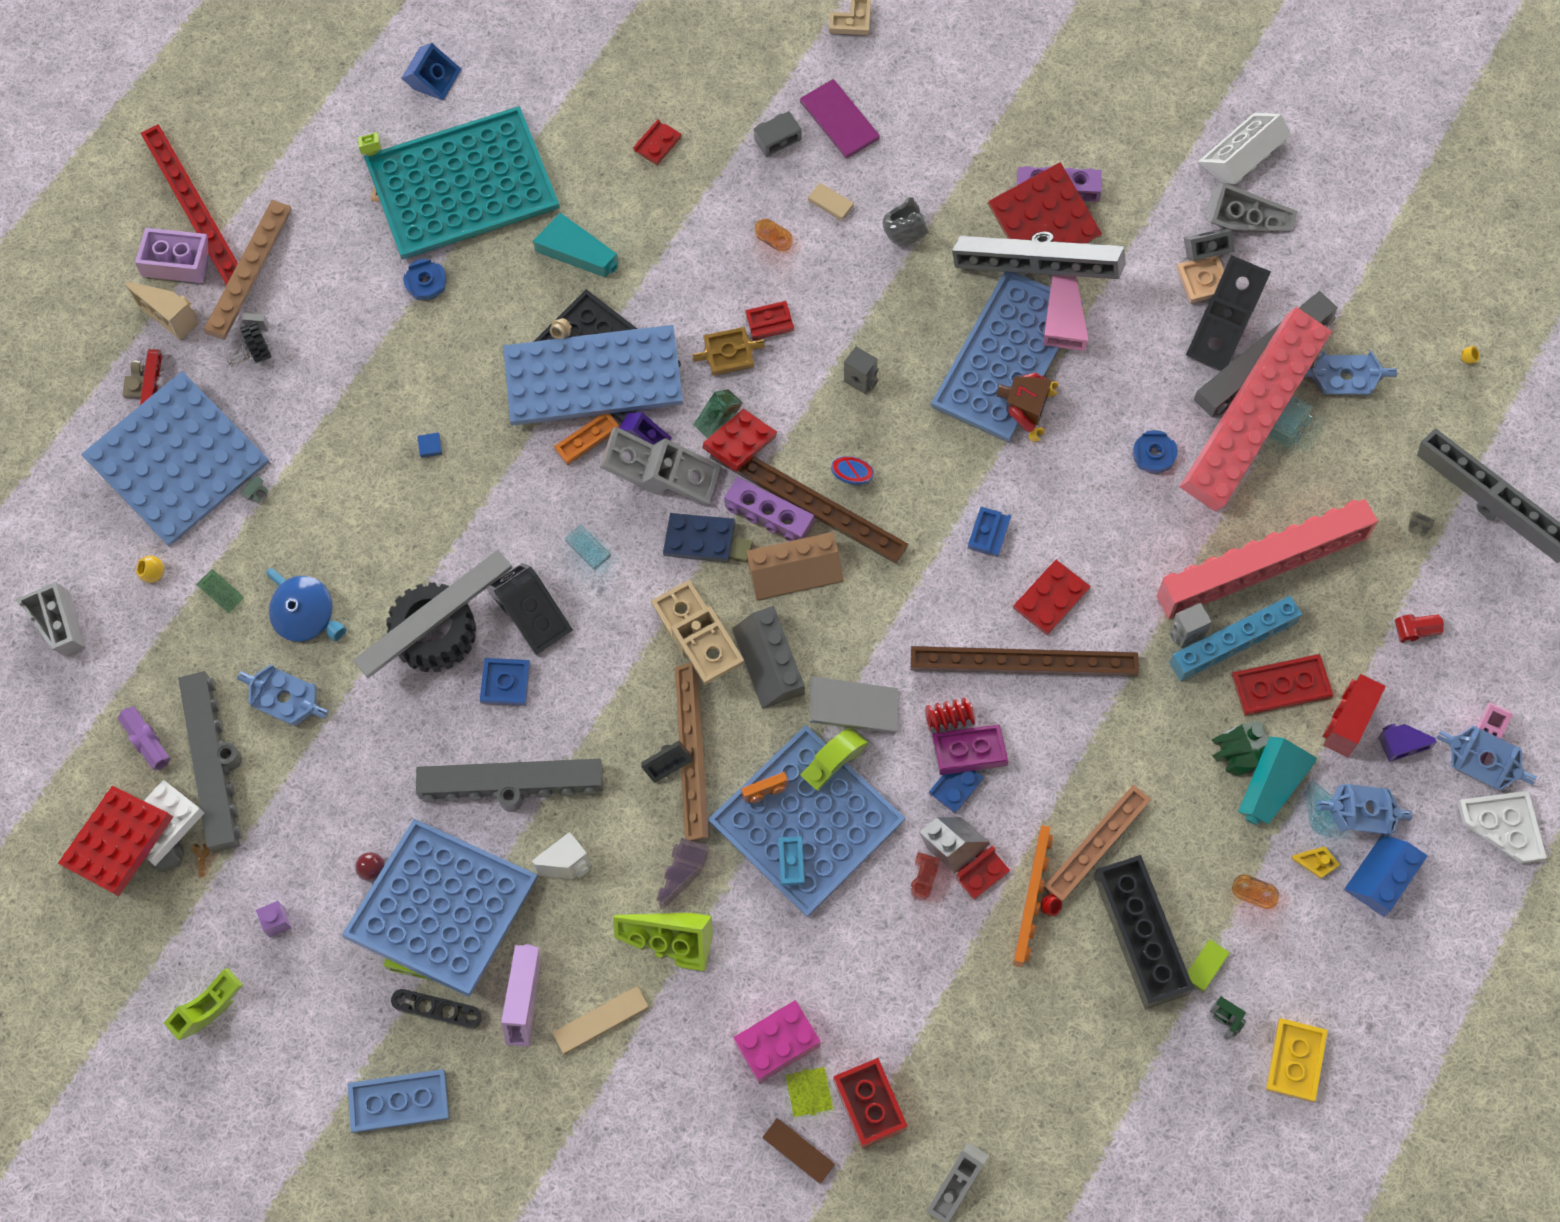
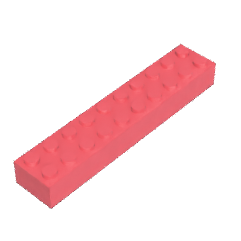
[1179,307,1332,511]
[1157,499,1378,619]

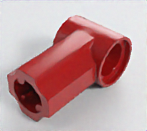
[1394,614,1444,643]

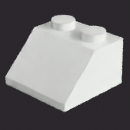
[532,832,591,879]

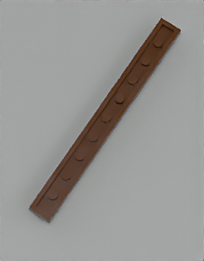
[710,454,908,564]
[910,646,1139,677]

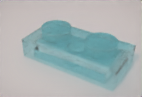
[565,524,611,571]

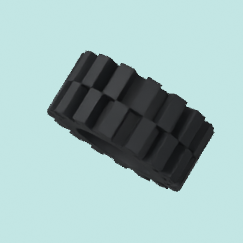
[240,322,272,363]

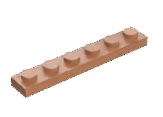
[1044,785,1151,903]

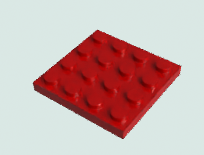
[987,162,1102,275]
[58,786,173,897]

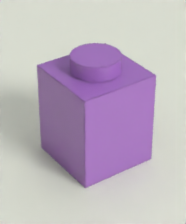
[256,901,292,937]

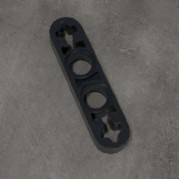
[391,989,482,1029]

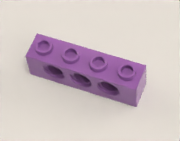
[1016,166,1102,202]
[724,477,814,542]

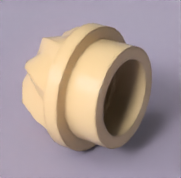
[550,318,572,339]

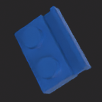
[967,506,1011,557]
[929,770,984,814]

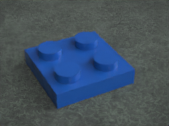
[480,658,530,706]

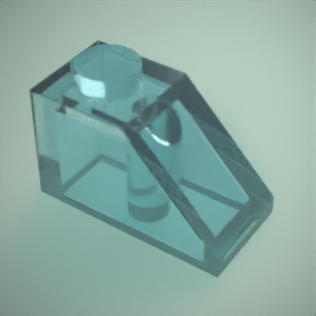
[1306,780,1337,836]

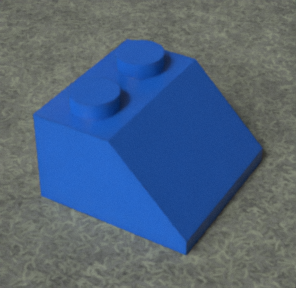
[401,43,462,101]

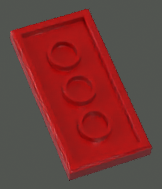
[1231,654,1334,716]

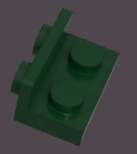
[1210,996,1246,1039]

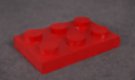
[702,408,777,472]
[1013,559,1091,636]

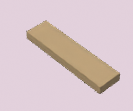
[552,986,649,1055]

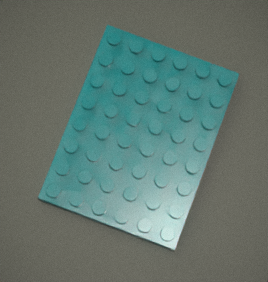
[364,106,560,260]

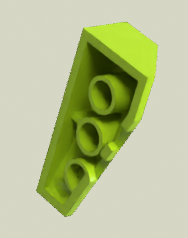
[613,913,713,971]

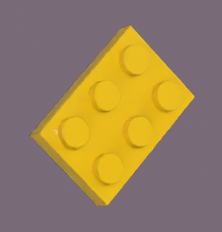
[1265,1018,1328,1103]

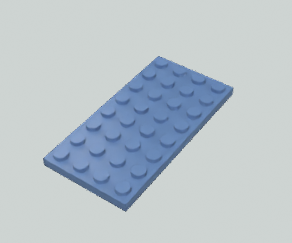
[931,271,1083,442]
[503,325,683,426]

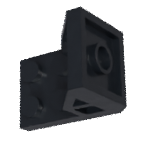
[486,563,573,655]

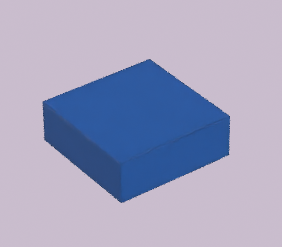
[417,432,442,458]

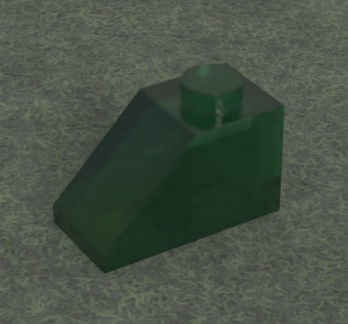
[693,389,743,439]

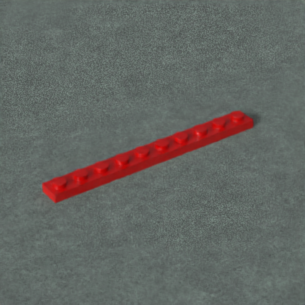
[140,124,238,286]

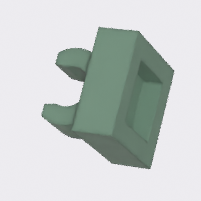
[239,475,269,503]

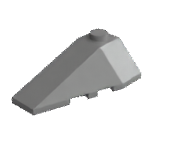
[1207,183,1298,231]

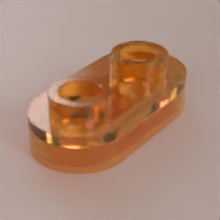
[755,219,793,251]
[1232,874,1279,909]

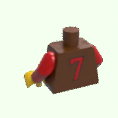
[996,373,1059,442]

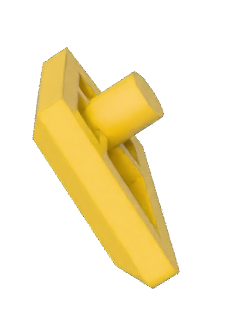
[1291,846,1340,879]

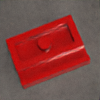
[633,119,682,165]
[745,300,794,341]

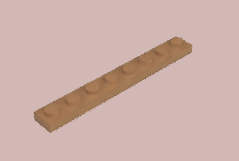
[204,200,291,340]
[675,662,709,843]

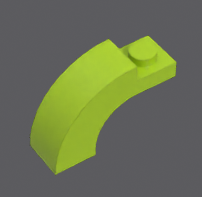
[801,728,869,791]
[164,968,243,1040]

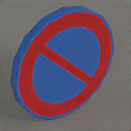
[831,456,874,485]

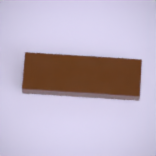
[762,1118,835,1184]

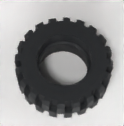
[386,582,476,672]

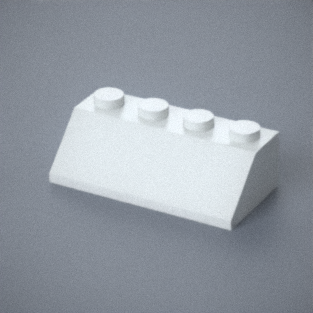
[1198,113,1291,184]

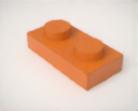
[741,772,788,803]

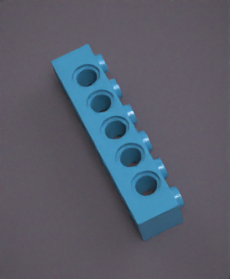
[1169,596,1302,681]

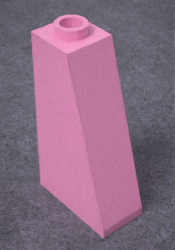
[1043,275,1088,351]

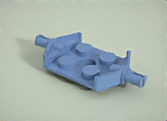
[1304,351,1397,395]
[237,664,329,726]
[1436,725,1537,790]
[1317,784,1413,837]

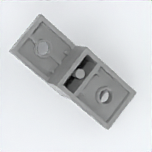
[600,427,721,506]

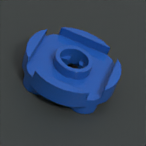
[403,259,447,300]
[1133,430,1178,473]

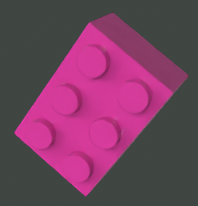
[733,1000,821,1083]

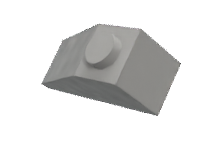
[926,1142,989,1222]

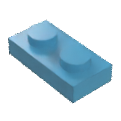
[778,836,805,886]

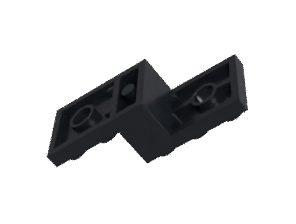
[1186,255,1271,370]

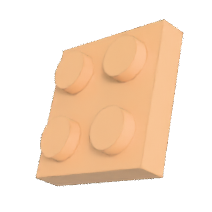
[1177,255,1224,304]

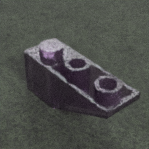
[657,838,709,910]

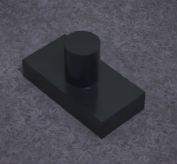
[641,740,692,783]

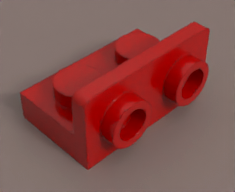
[956,845,1010,900]

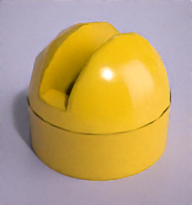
[1461,346,1480,364]

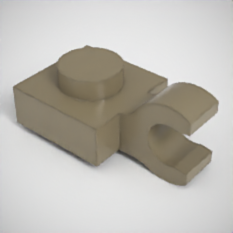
[122,360,144,399]

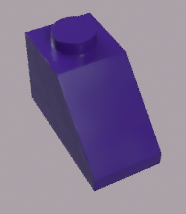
[620,412,672,445]
[1378,724,1437,762]

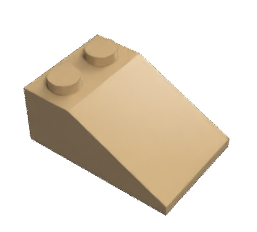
[125,282,199,341]

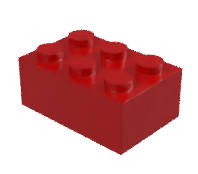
[1322,673,1386,758]
[833,1058,908,1149]

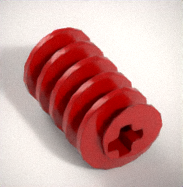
[925,698,975,733]

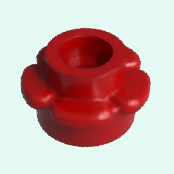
[1040,893,1062,916]

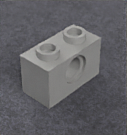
[1169,603,1211,648]

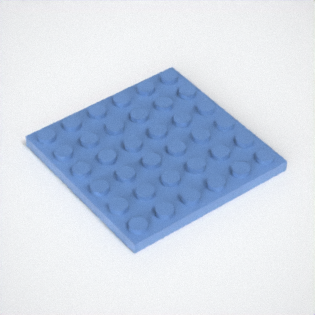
[81,371,269,546]
[708,725,905,918]
[342,819,538,997]

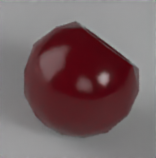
[355,852,385,881]

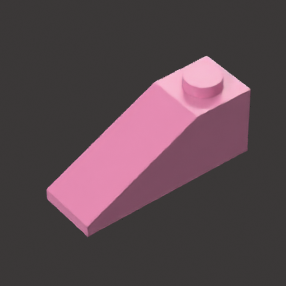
[1477,702,1513,765]

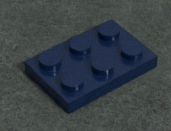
[663,513,736,562]

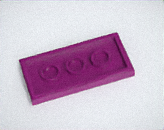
[800,79,880,159]

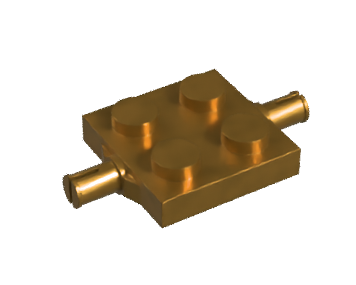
[692,327,765,376]

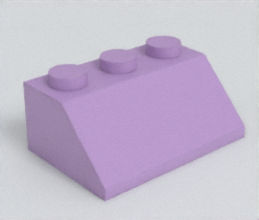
[135,228,208,283]

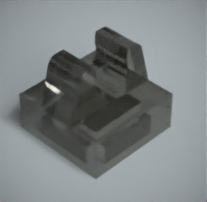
[1408,510,1435,537]

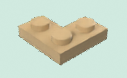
[829,0,871,35]

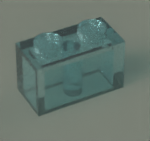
[1267,396,1314,448]

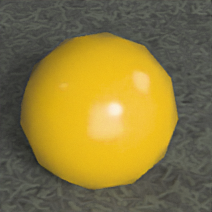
[136,555,165,583]

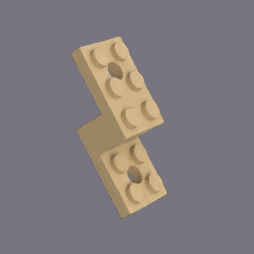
[651,580,744,685]

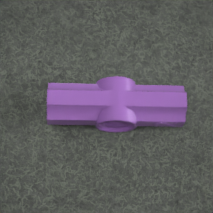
[117,706,171,771]

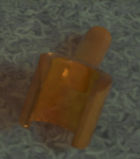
[192,843,211,877]

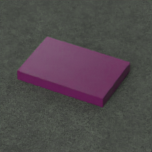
[932,724,1009,775]

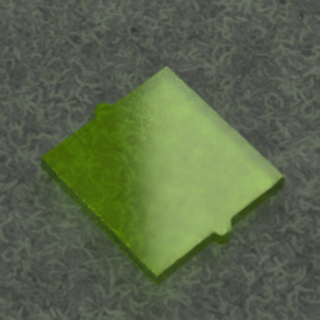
[785,1067,833,1117]

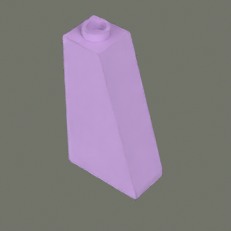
[501,944,541,1047]

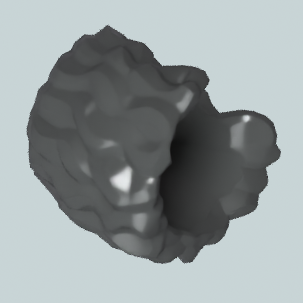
[882,197,929,246]

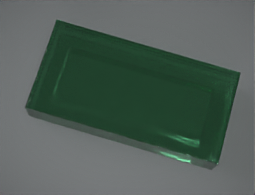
[196,569,244,613]

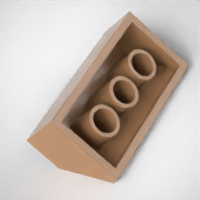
[746,532,843,600]

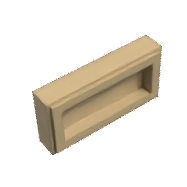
[808,183,854,221]

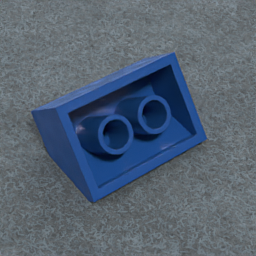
[1344,835,1428,917]

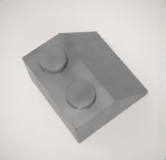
[919,817,990,873]

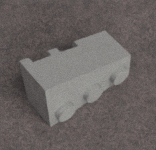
[16,582,85,657]

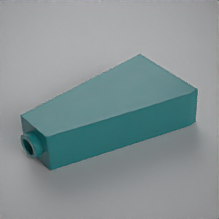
[533,212,619,278]
[1238,736,1317,825]

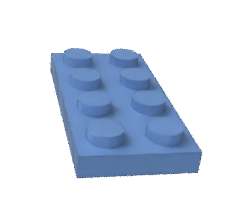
[348,1069,450,1133]

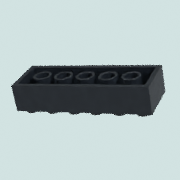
[1093,855,1194,1009]

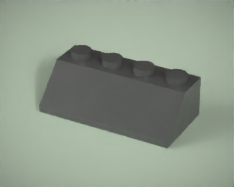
[732,606,805,709]

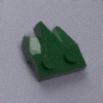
[1211,721,1268,776]

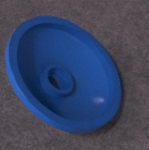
[269,576,333,642]

